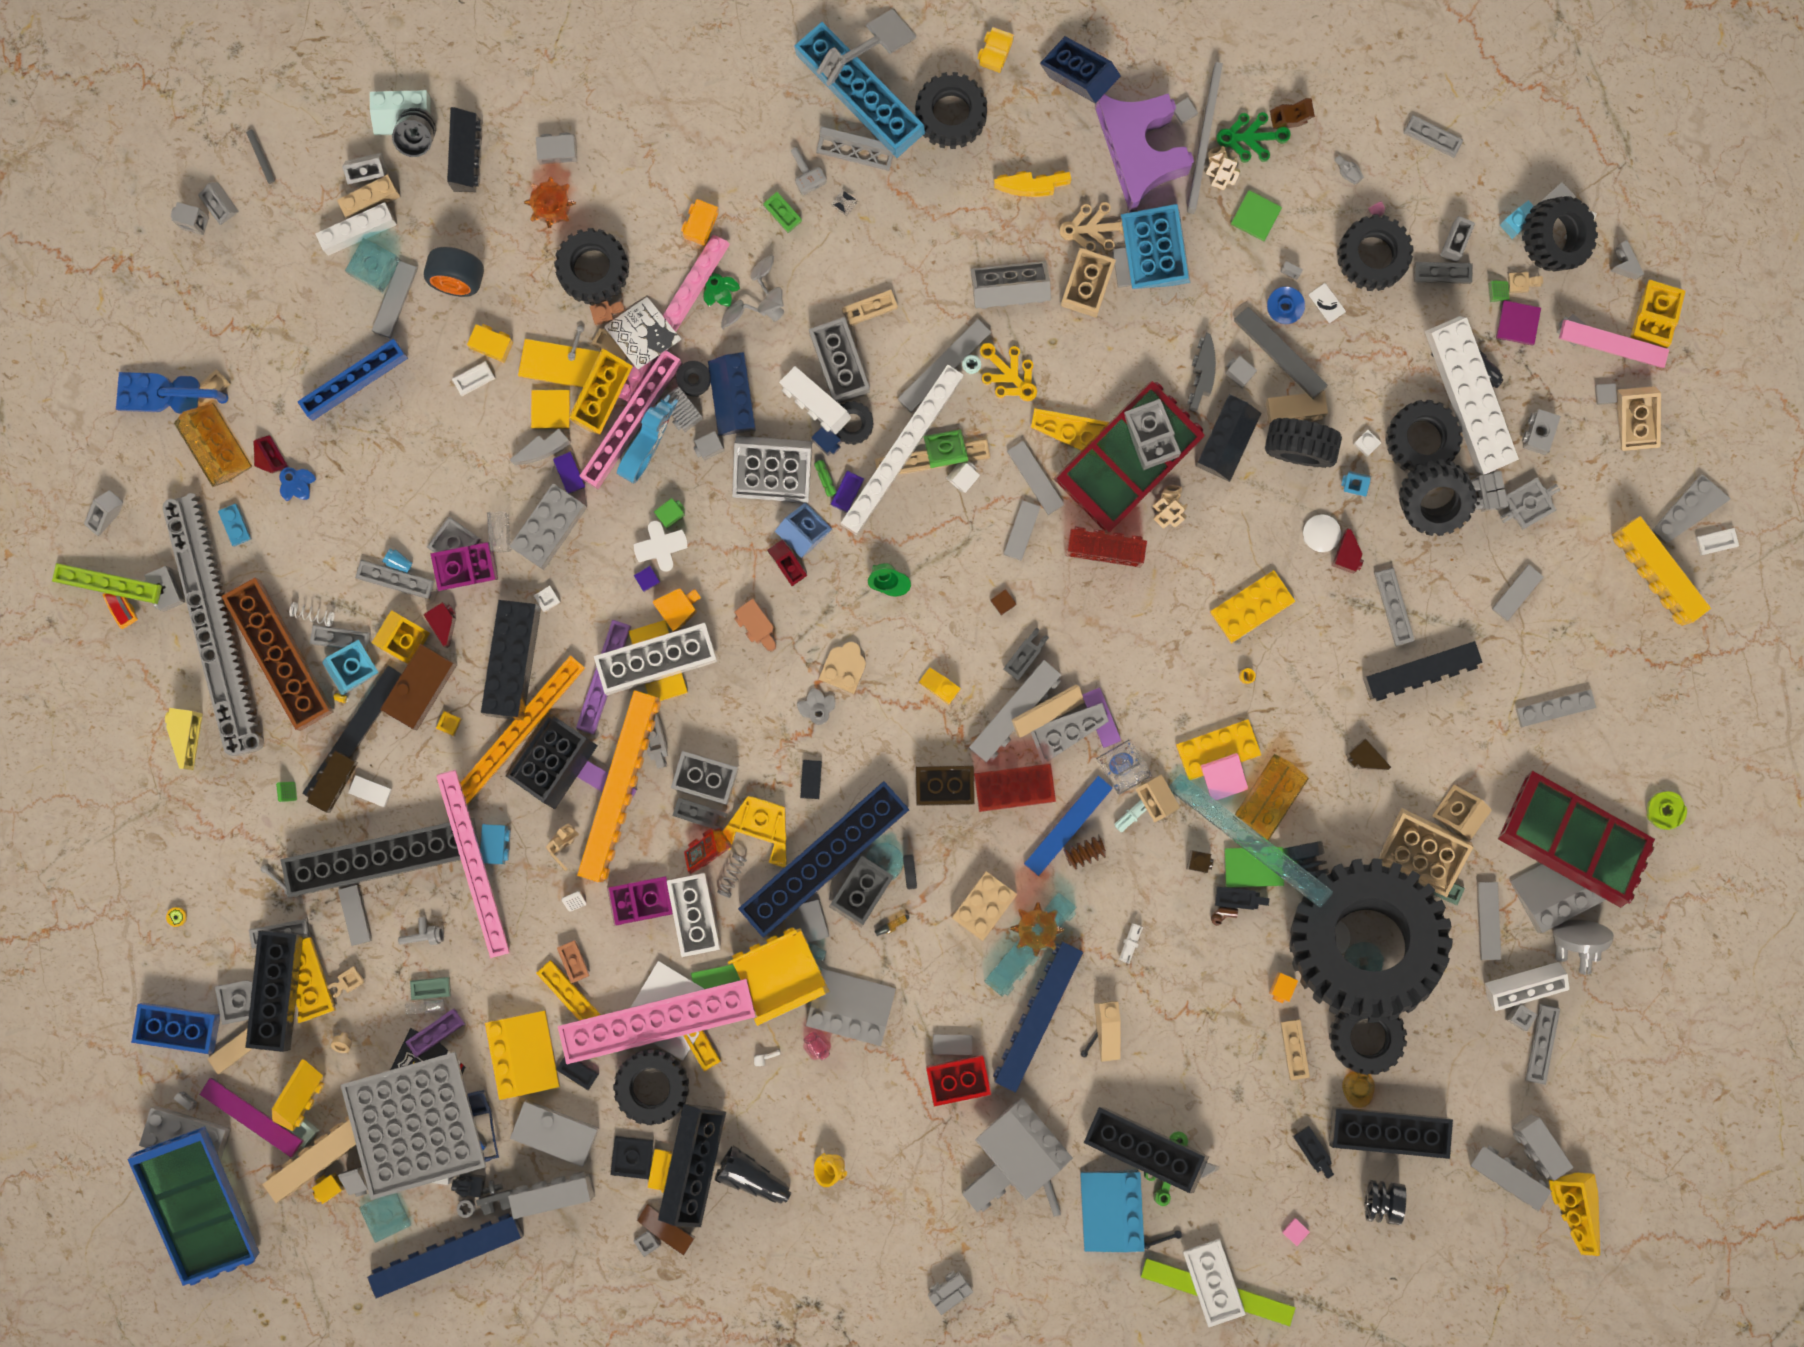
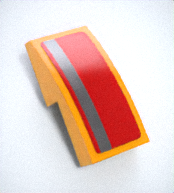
[102,593,138,629]

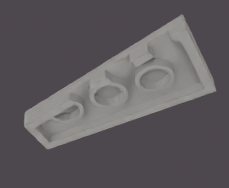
[1652,474,1731,544]
[1031,703,1109,765]

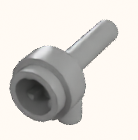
[398,917,444,945]

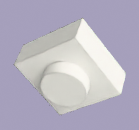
[1354,430,1381,457]

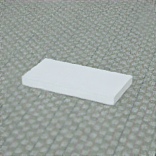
[1182,1239,1246,1327]

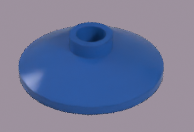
[1267,287,1305,324]

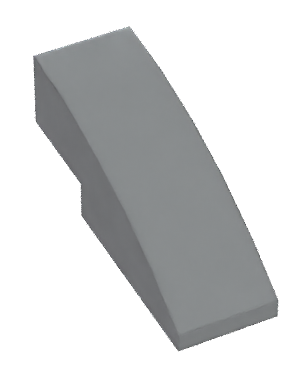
[510,429,570,465]

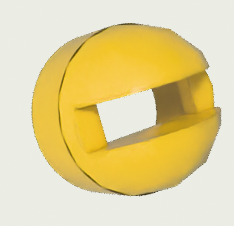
[1239,668,1256,684]

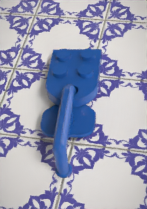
[116,372,228,414]

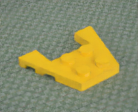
[715,795,787,868]

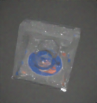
[1096,739,1152,795]

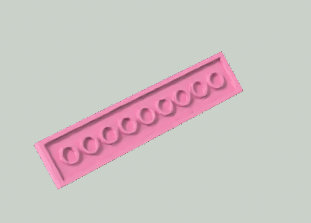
[558,979,756,1064]

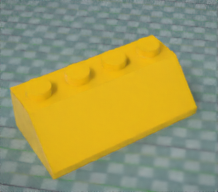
[569,349,633,434]

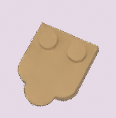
[819,642,866,694]

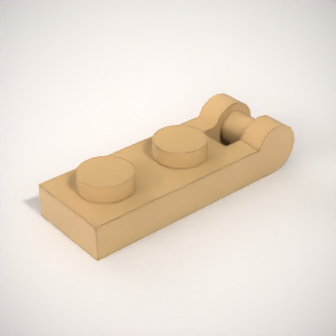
[842,290,898,327]

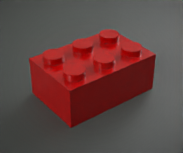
[926,1055,991,1107]

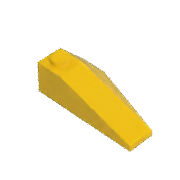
[1549,1173,1601,1256]

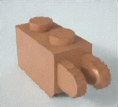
[734,598,776,652]

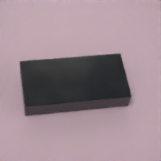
[800,760,822,799]
[556,1056,599,1091]

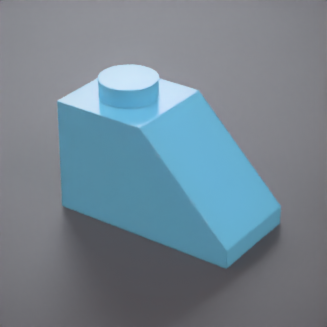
[1500,200,1533,239]

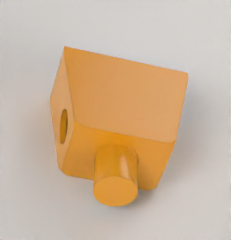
[653,588,701,632]

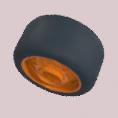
[423,247,484,297]

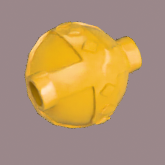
[814,1153,847,1187]

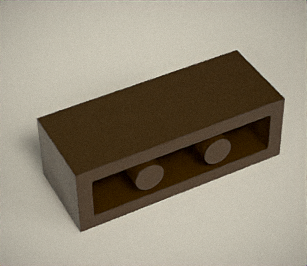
[306,751,358,813]

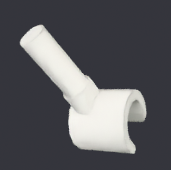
[754,1050,780,1066]

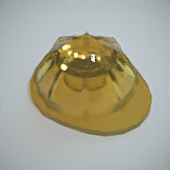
[1342,1071,1375,1108]

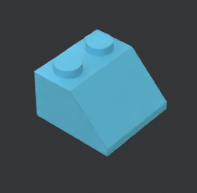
[322,640,379,695]

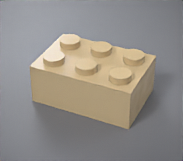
[1061,248,1116,318]
[952,871,1017,941]

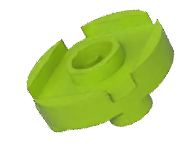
[1646,791,1687,830]

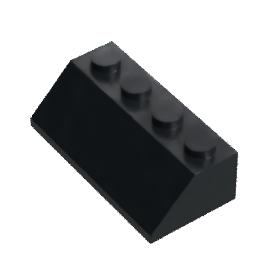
[447,107,482,193]
[1196,394,1262,482]

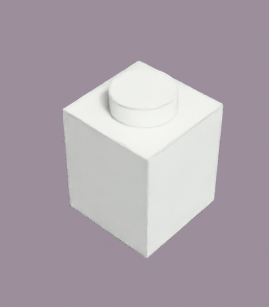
[946,461,980,493]

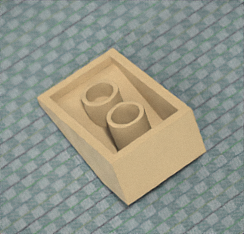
[1617,386,1661,451]

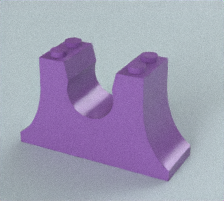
[1095,93,1194,213]

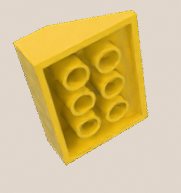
[485,1010,560,1100]

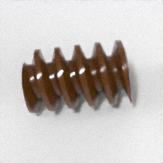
[1063,834,1106,870]

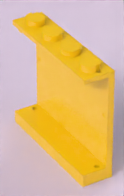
[728,927,830,1026]

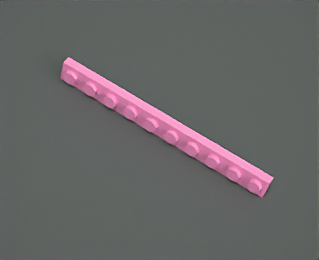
[618,235,730,403]
[436,770,510,958]

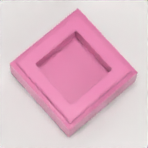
[1282,1218,1310,1246]

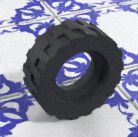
[835,401,874,445]

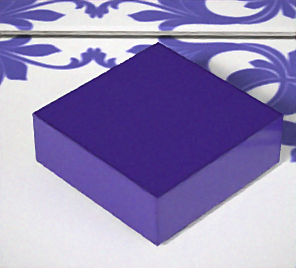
[634,566,660,592]

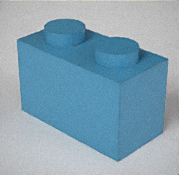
[480,824,511,864]

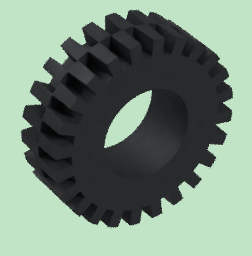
[1289,858,1453,1023]

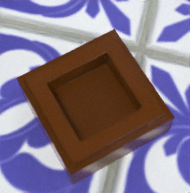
[990,589,1017,616]

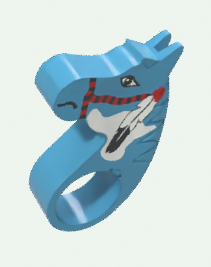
[617,395,678,484]

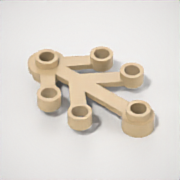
[1060,202,1124,252]

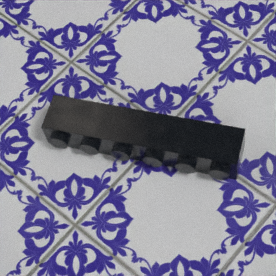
[1363,641,1483,702]

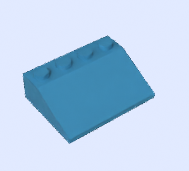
[1121,204,1191,289]
[1080,1170,1145,1252]

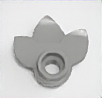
[797,688,836,725]

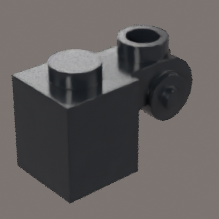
[451,1173,486,1198]

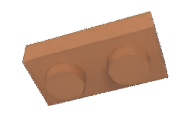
[557,940,590,984]

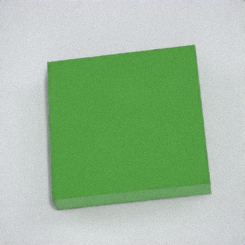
[1231,190,1282,241]
[924,429,968,468]

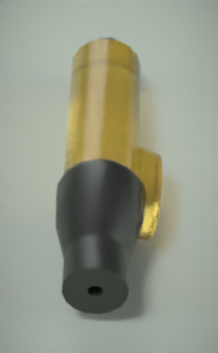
[874,915,910,937]

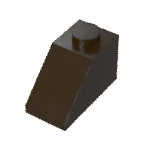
[1345,738,1391,771]

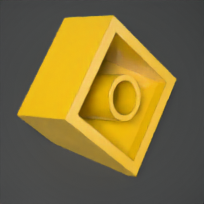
[371,610,430,664]

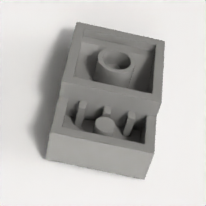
[1124,399,1181,470]

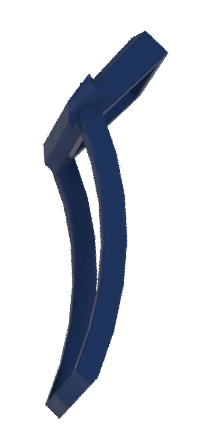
[467,1090,499,1162]

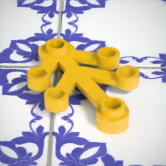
[980,343,1037,402]

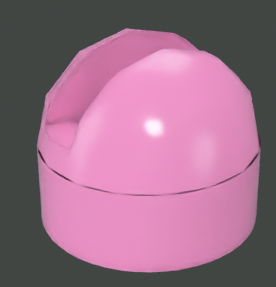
[1368,201,1385,217]

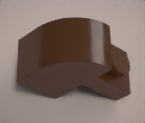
[1270,98,1315,129]

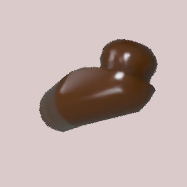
[1211,907,1238,926]

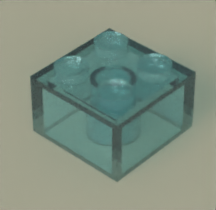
[345,238,401,294]

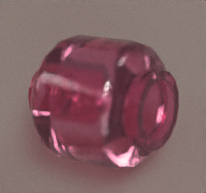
[803,1031,831,1061]

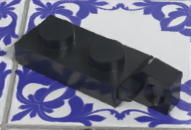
[1215,886,1270,910]
[1292,1126,1334,1179]

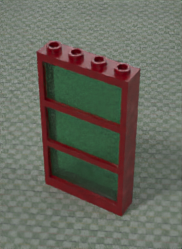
[1053,381,1205,533]
[1498,771,1655,908]

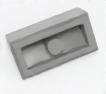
[198,182,239,225]

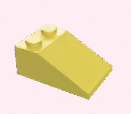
[165,708,203,770]

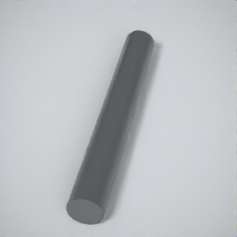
[246,130,275,184]

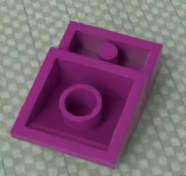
[430,542,498,591]
[607,876,673,926]

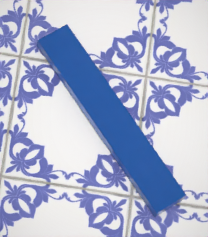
[1024,776,1113,876]

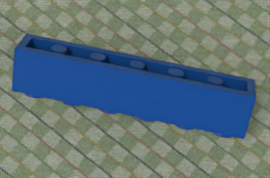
[297,338,408,421]

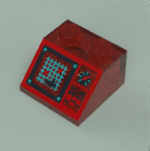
[684,827,733,874]

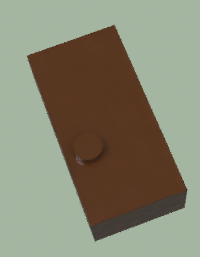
[380,644,457,731]

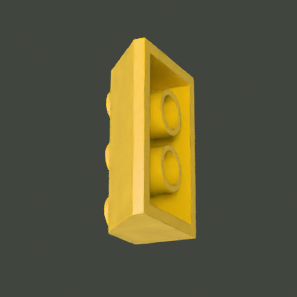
[272,1059,325,1131]

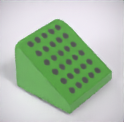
[1488,281,1510,302]
[276,782,297,802]

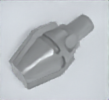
[1335,155,1364,185]

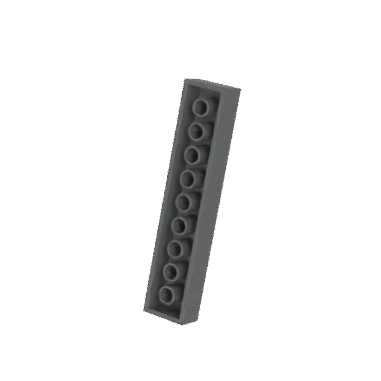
[280,818,480,897]

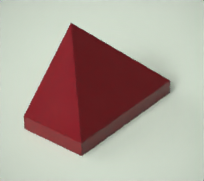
[253,435,288,474]

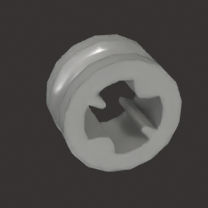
[457,1199,475,1218]

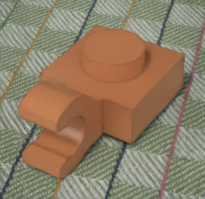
[590,301,625,326]

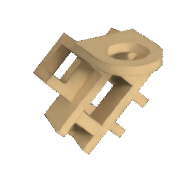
[1204,146,1240,190]
[1153,485,1188,529]
[546,823,579,871]

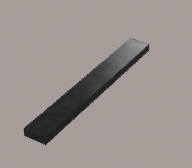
[302,665,402,796]

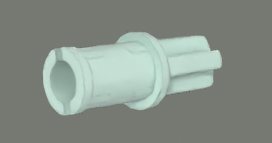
[1114,799,1147,832]

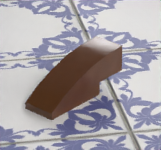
[637,1204,695,1255]

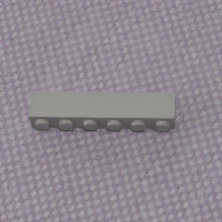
[969,660,1061,763]

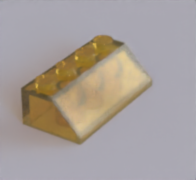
[174,403,252,487]
[1233,754,1309,842]

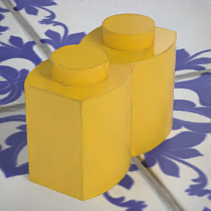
[977,27,1014,73]

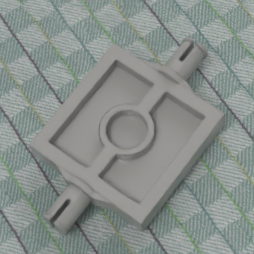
[1500,478,1560,530]

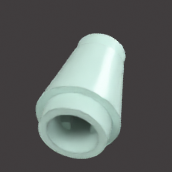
[962,355,981,374]

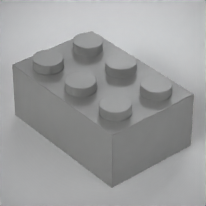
[671,751,739,805]
[1512,1115,1574,1181]

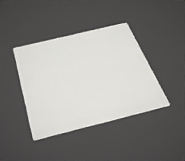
[630,961,704,1061]

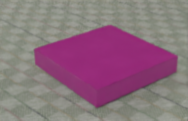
[1496,300,1541,346]

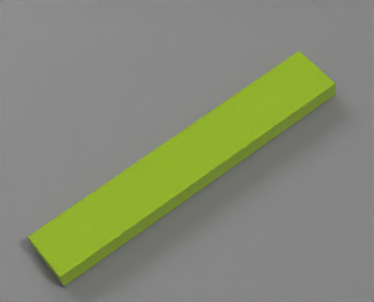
[52,563,162,604]

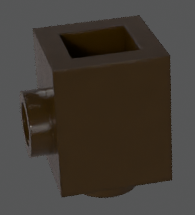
[1186,850,1214,873]

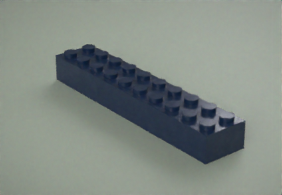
[738,781,910,938]

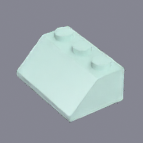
[370,90,431,135]

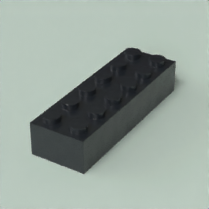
[481,600,541,721]
[245,930,303,1052]
[658,1104,726,1227]
[1084,1107,1209,1193]
[1329,1107,1453,1159]

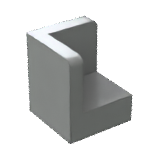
[1505,1004,1537,1031]

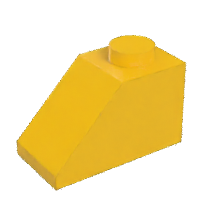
[918,668,961,705]

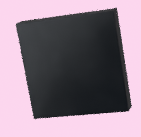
[610,1136,654,1179]

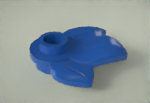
[279,467,316,501]

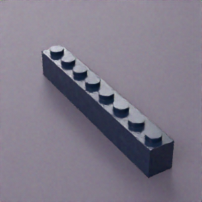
[993,941,1083,1093]
[367,1213,524,1299]

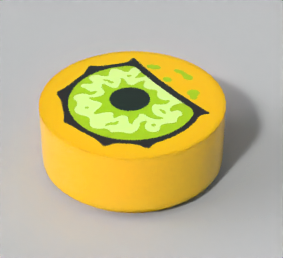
[166,907,187,927]

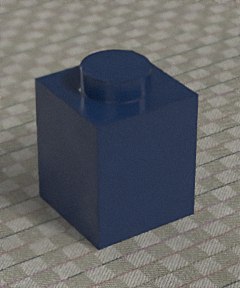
[811,427,841,456]

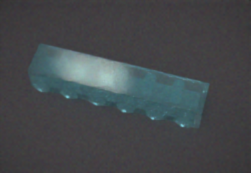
[984,892,1077,997]

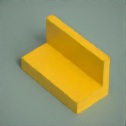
[647,1148,673,1193]

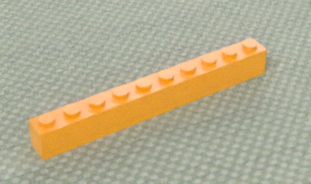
[577,690,661,882]

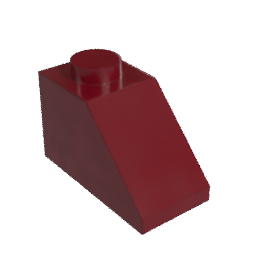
[1332,528,1364,574]
[767,539,807,586]
[423,602,456,648]

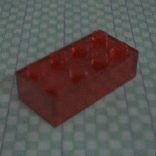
[1065,526,1147,568]
[974,763,1056,812]

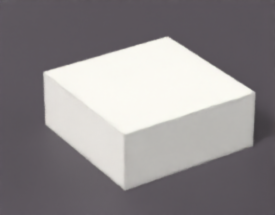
[534,586,561,612]

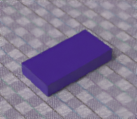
[553,452,585,494]
[830,470,864,513]

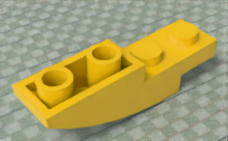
[993,171,1071,197]

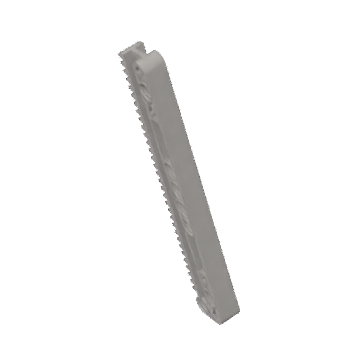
[163,493,264,756]

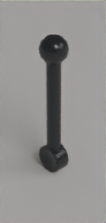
[1081,1032,1098,1058]
[1144,1230,1182,1249]

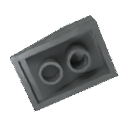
[829,856,894,928]

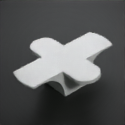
[634,521,687,572]

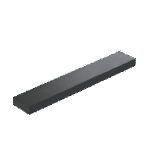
[1234,307,1328,399]

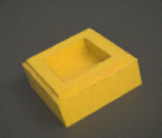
[436,711,462,736]

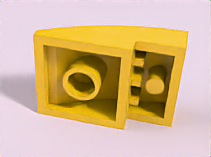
[1630,280,1686,348]

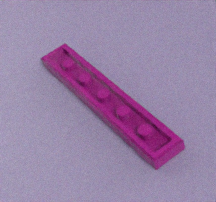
[199,1078,304,1157]

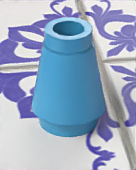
[382,549,413,573]

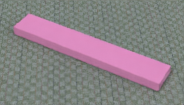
[1559,320,1669,368]

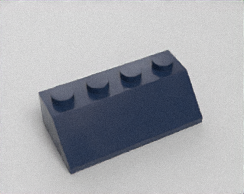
[708,352,756,436]

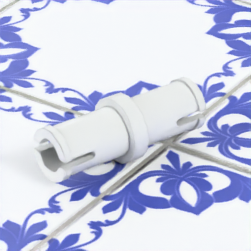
[1118,923,1143,964]

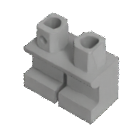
[1471,471,1508,512]

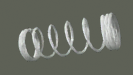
[289,602,334,627]

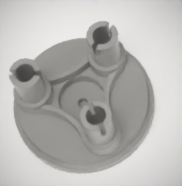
[1553,920,1614,975]

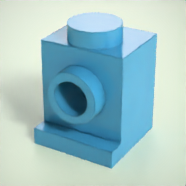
[1341,471,1372,497]

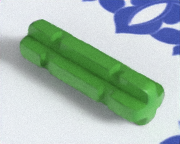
[814,460,836,497]

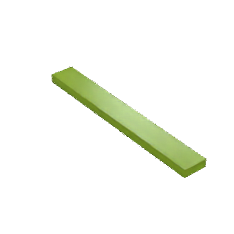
[1140,1258,1296,1327]

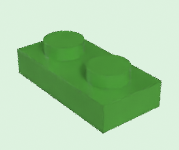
[763,192,802,233]

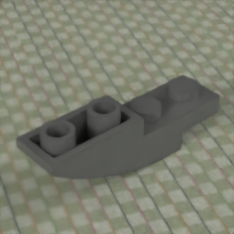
[1187,333,1216,412]

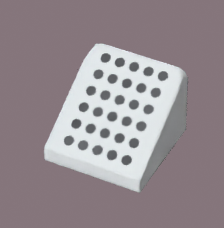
[562,891,586,911]

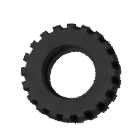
[915,72,988,149]
[1522,196,1598,272]
[1337,214,1414,291]
[554,228,629,305]
[1386,400,1463,471]
[1265,418,1342,468]
[1399,459,1477,536]
[1329,1011,1407,1075]
[613,1049,689,1125]

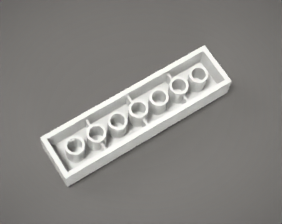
[1425,316,1519,475]

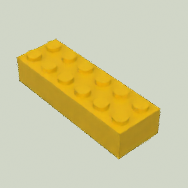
[1612,516,1711,626]

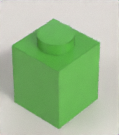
[654,498,685,529]

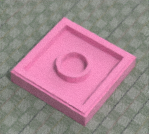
[1201,753,1248,802]

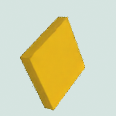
[531,390,570,429]

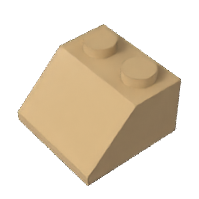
[1432,785,1492,841]

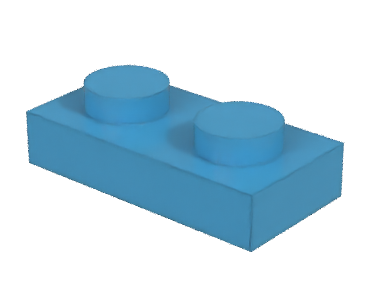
[218,504,251,547]

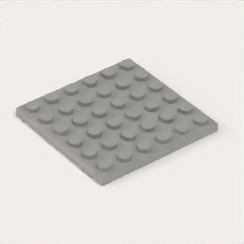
[340,1052,486,1200]

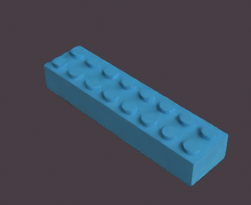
[794,22,925,158]

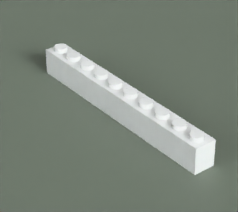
[841,365,964,536]

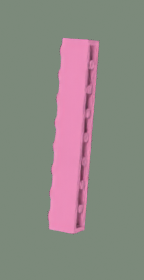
[580,351,682,489]

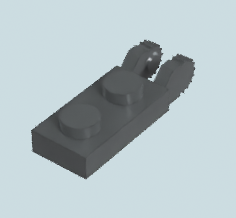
[1003,628,1049,681]

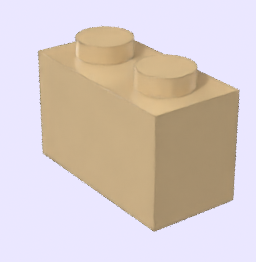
[1135,774,1181,823]

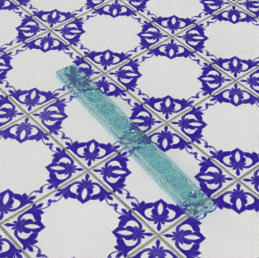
[1169,774,1333,908]

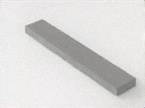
[898,319,991,412]

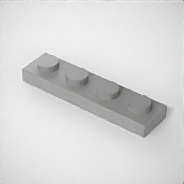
[1516,689,1596,727]

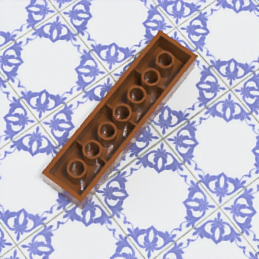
[221,577,334,731]

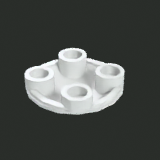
[1303,514,1341,552]

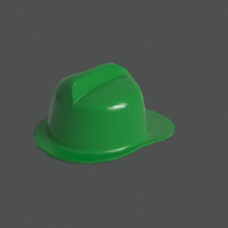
[867,563,911,597]

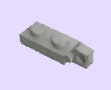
[647,714,668,769]

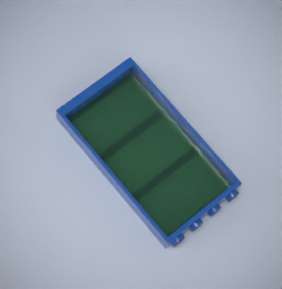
[127,1126,260,1286]

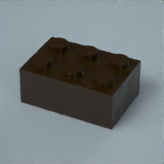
[916,765,975,806]

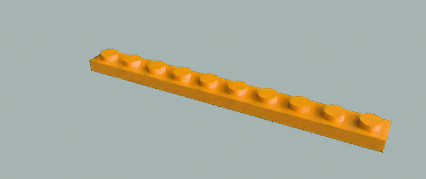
[460,655,586,805]

